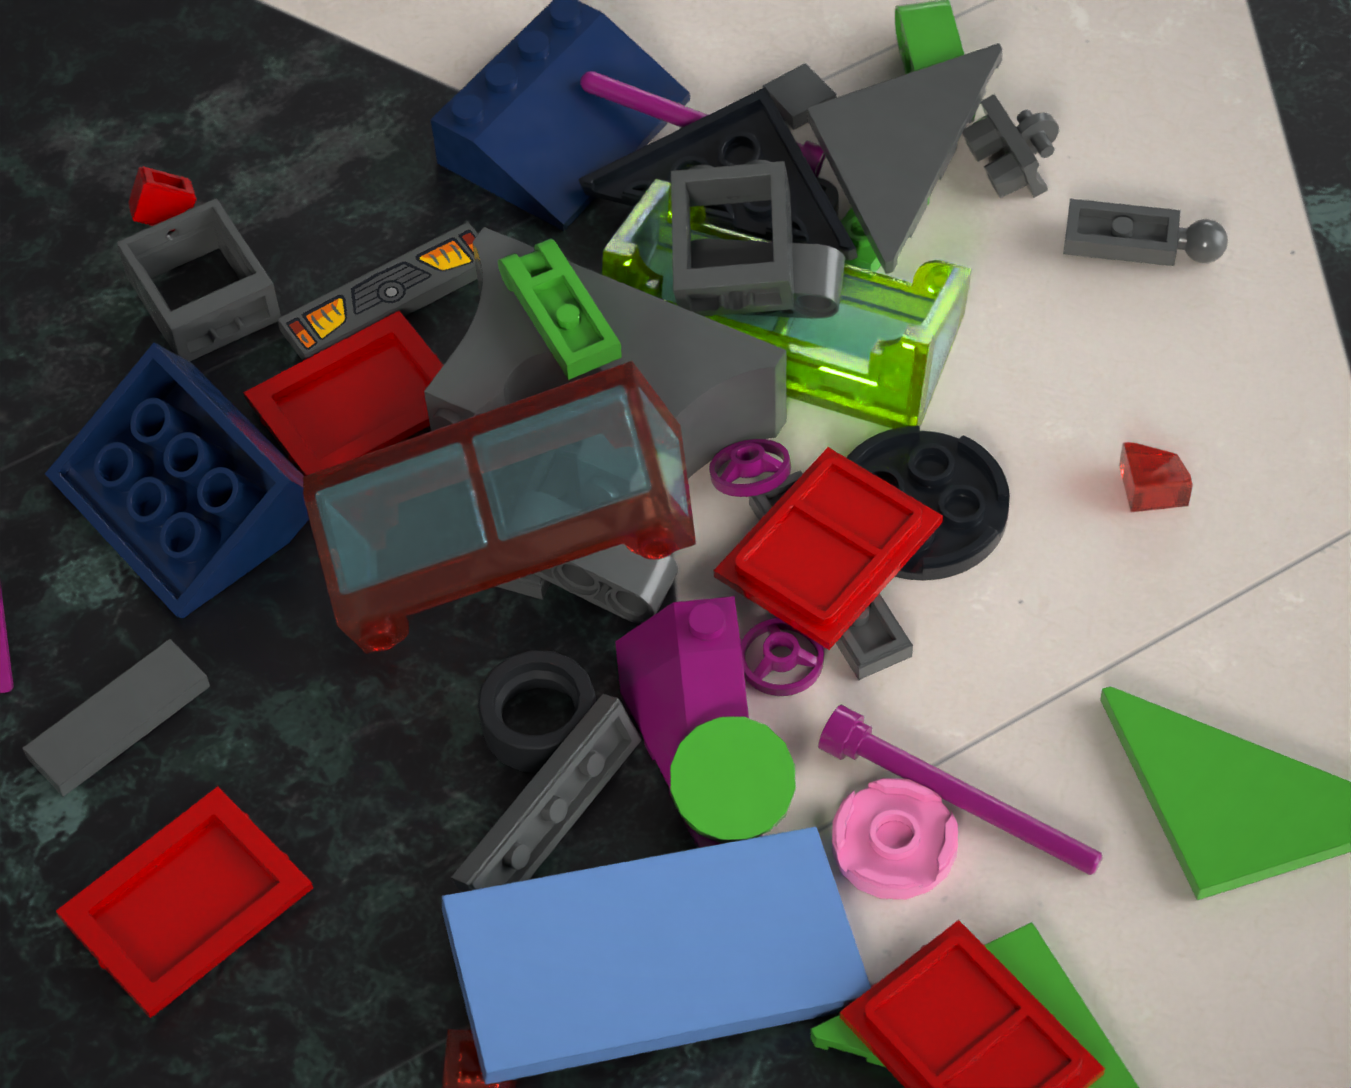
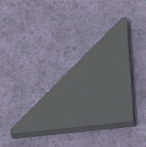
[807,43,1002,274]

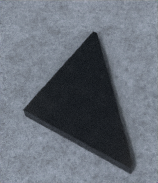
[578,87,858,261]

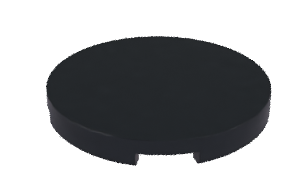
[847,425,1010,581]

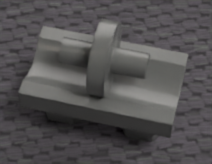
[962,94,1059,198]

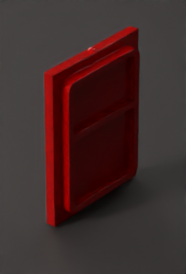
[243,311,444,488]
[713,447,943,650]
[56,786,313,1019]
[840,920,1105,1088]

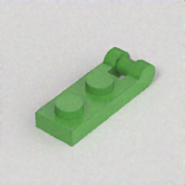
[498,238,622,380]

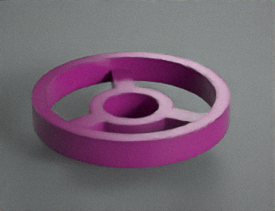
[709,439,791,497]
[741,618,824,696]

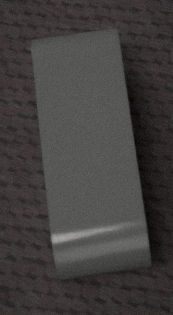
[691,239,845,319]
[498,490,678,624]

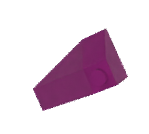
[615,596,762,848]

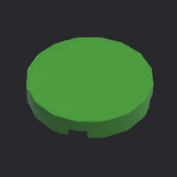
[670,717,796,844]

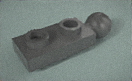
[1063,199,1228,266]

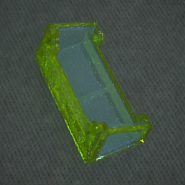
[602,179,972,429]

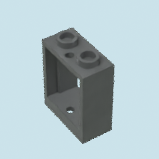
[671,160,795,316]
[116,198,281,362]

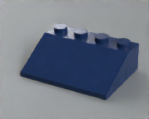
[431,0,690,231]
[45,343,326,619]

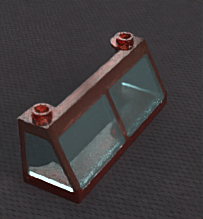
[303,361,696,654]

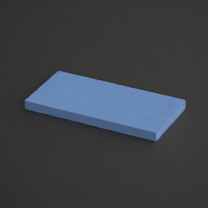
[441,827,871,1085]

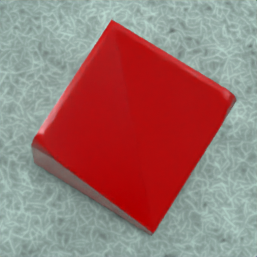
[129,166,196,231]

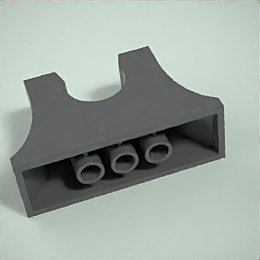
[424,227,787,540]

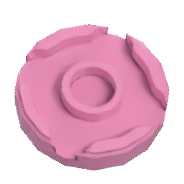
[832,778,958,900]

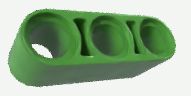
[895,0,975,122]

